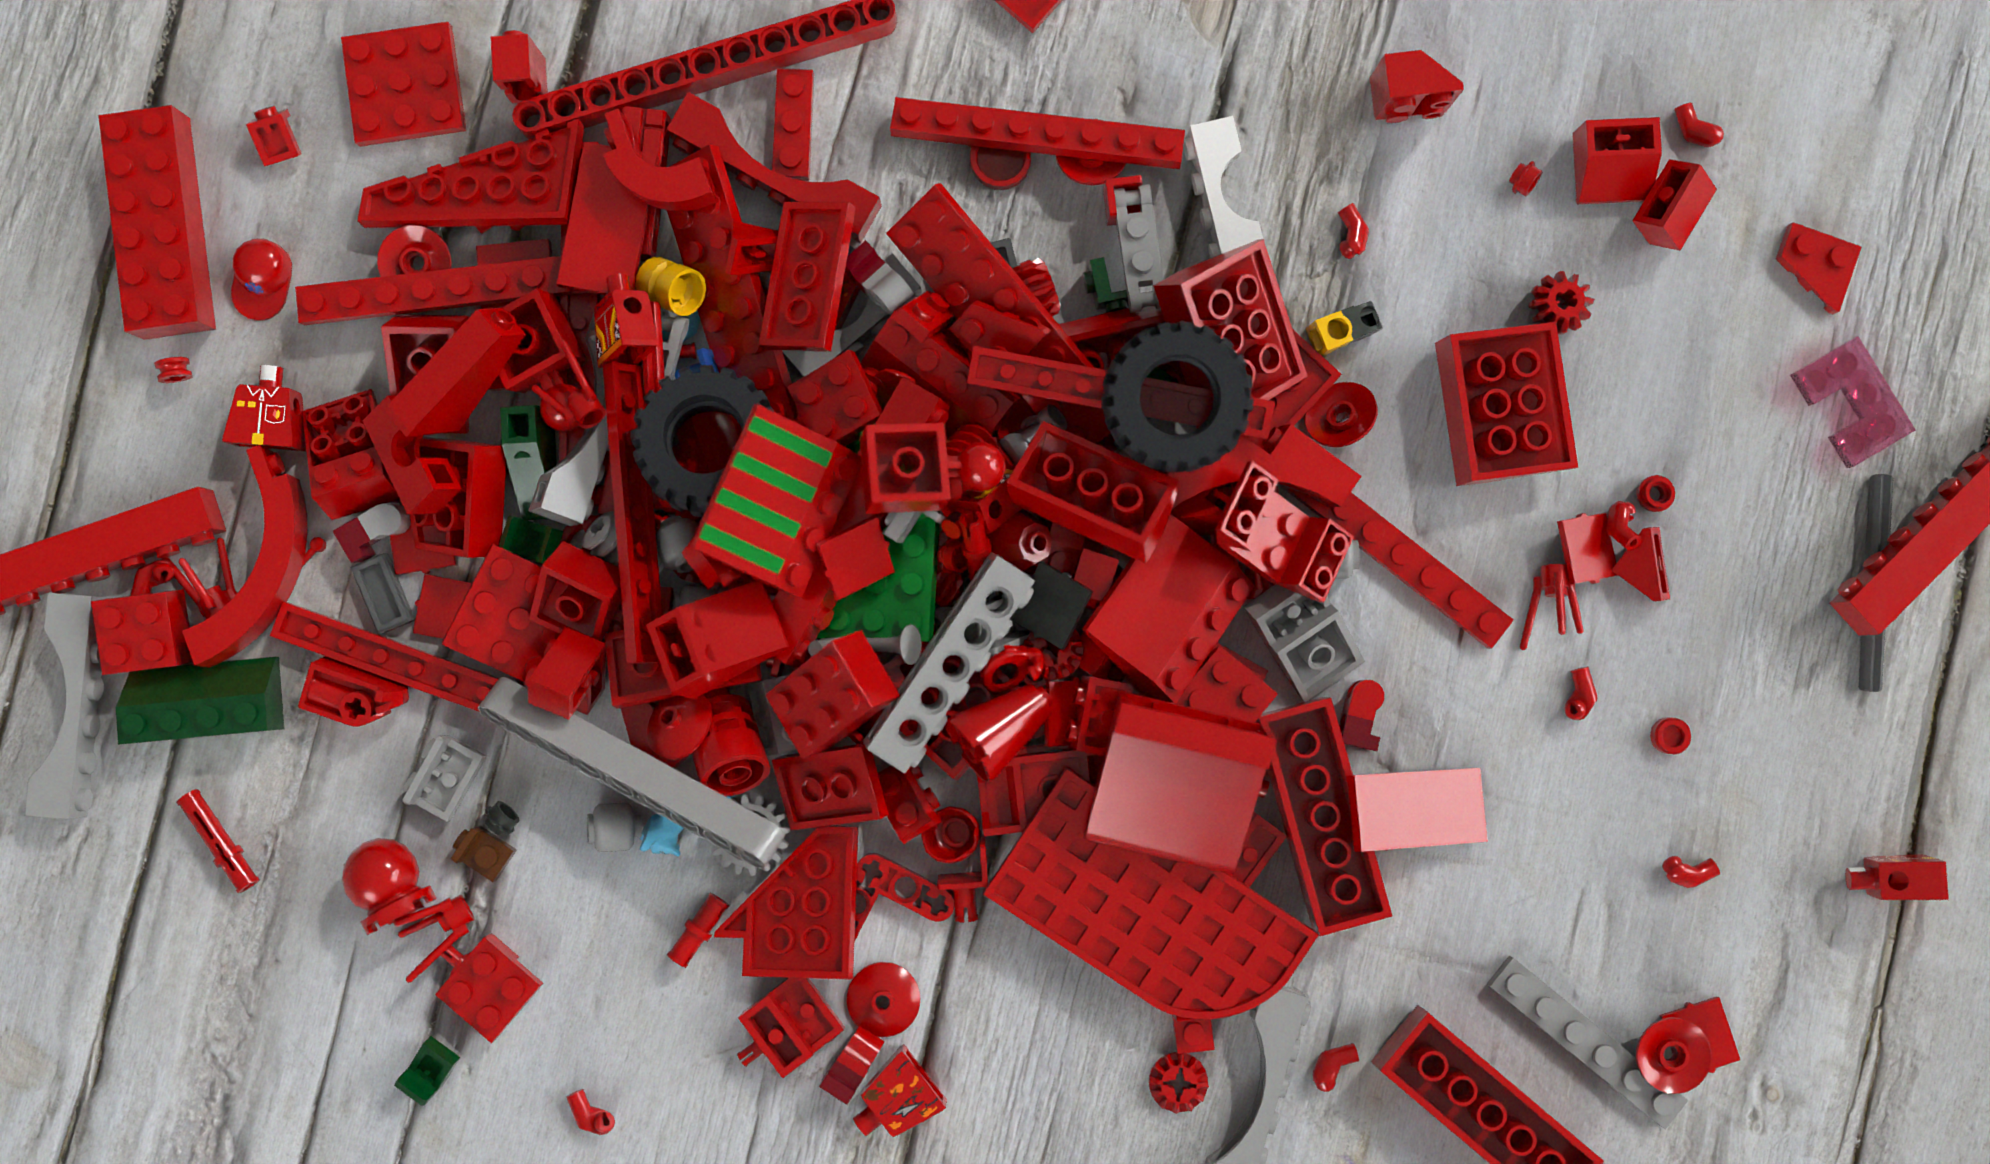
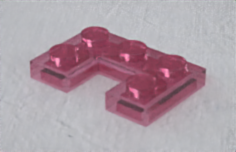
[1790,336,1916,468]

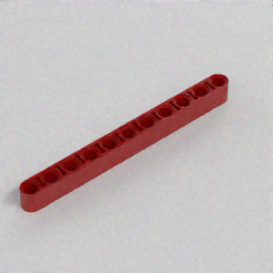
[512,0,897,139]

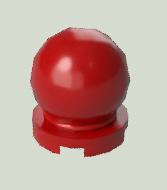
[342,838,437,936]

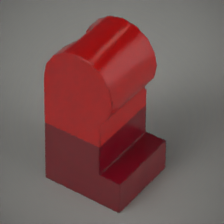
[1339,680,1385,752]
[819,1025,885,1105]

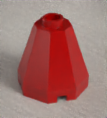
[986,509,1053,572]

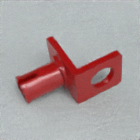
[937,836,988,923]

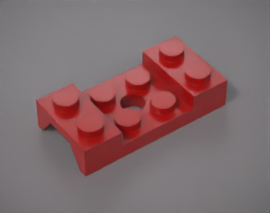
[976,750,1104,837]

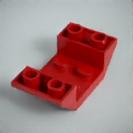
[1215,461,1354,603]

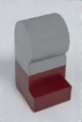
[845,240,913,315]
[333,503,411,563]

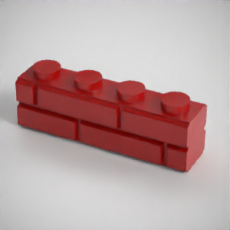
[622,106,671,262]

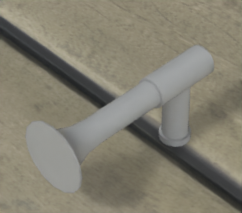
[808,625,921,665]

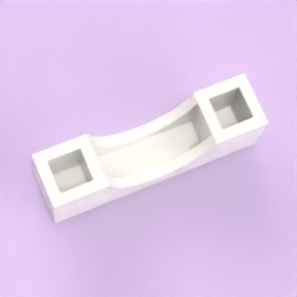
[1183,116,1263,259]

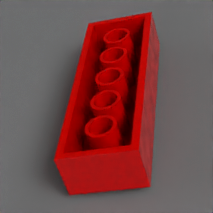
[98,105,216,340]
[1256,697,1393,936]
[1371,1005,1604,1164]

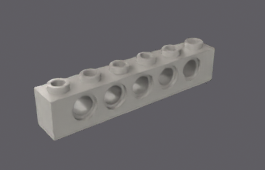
[863,552,1035,773]

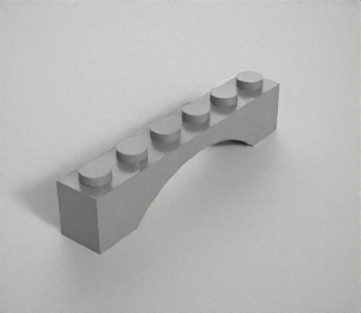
[529,313,609,526]
[24,593,109,820]
[1205,986,1311,1164]

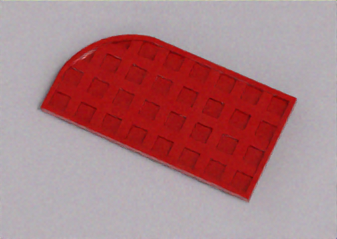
[983,767,1319,1019]

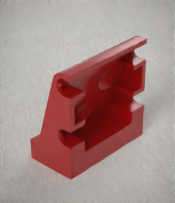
[1083,690,1277,874]

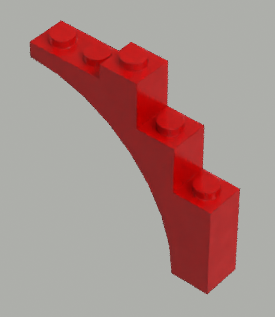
[1155,424,1361,509]

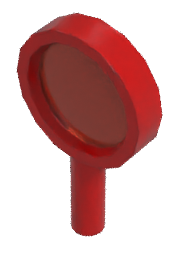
[968,145,1031,190]

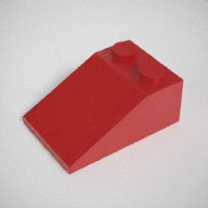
[381,314,470,434]

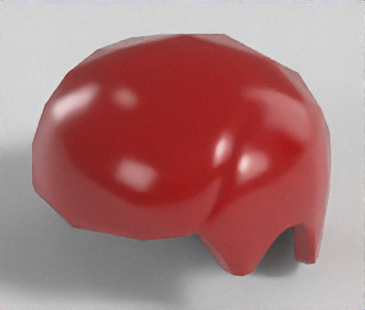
[921,806,981,864]

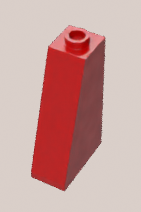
[384,308,526,437]

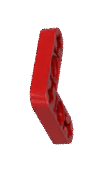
[854,853,955,942]

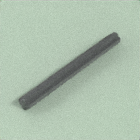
[1858,474,1894,692]

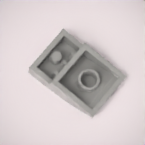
[1243,584,1365,702]

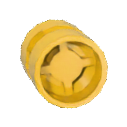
[635,257,706,316]

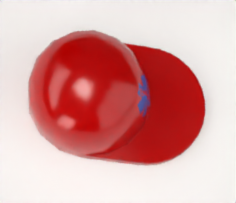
[231,238,292,321]

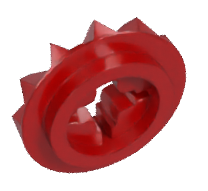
[1024,630,1083,680]
[1149,1052,1209,1114]

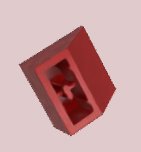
[1370,50,1464,123]
[1572,117,1662,204]

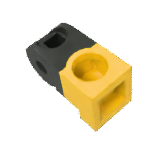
[1305,301,1383,356]

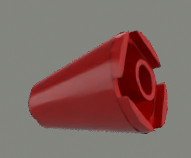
[945,684,1053,782]

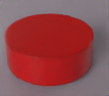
[1650,717,1691,755]

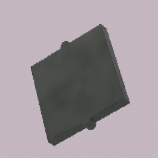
[1012,561,1093,650]

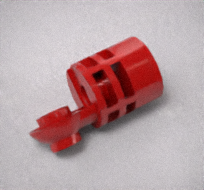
[692,686,771,797]

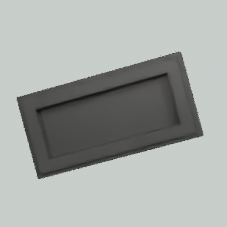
[350,553,415,635]

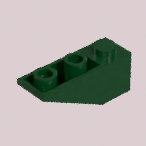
[500,405,557,521]

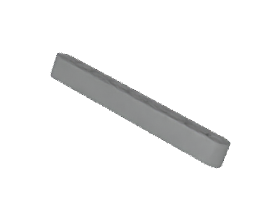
[478,677,785,869]

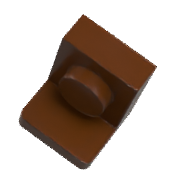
[450,826,517,882]

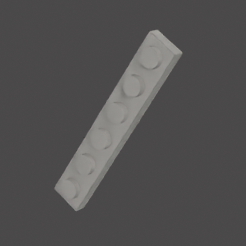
[1487,956,1688,1130]

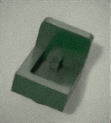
[1083,257,1128,313]
[499,515,564,564]
[394,1036,461,1106]

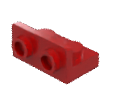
[1065,676,1133,756]
[878,765,942,844]

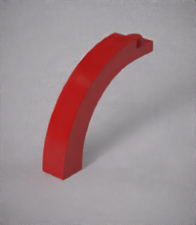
[182,445,308,668]

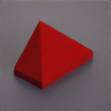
[725,221,778,275]
[1612,527,1670,602]

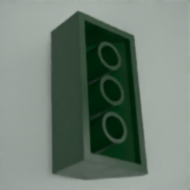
[116,656,284,745]

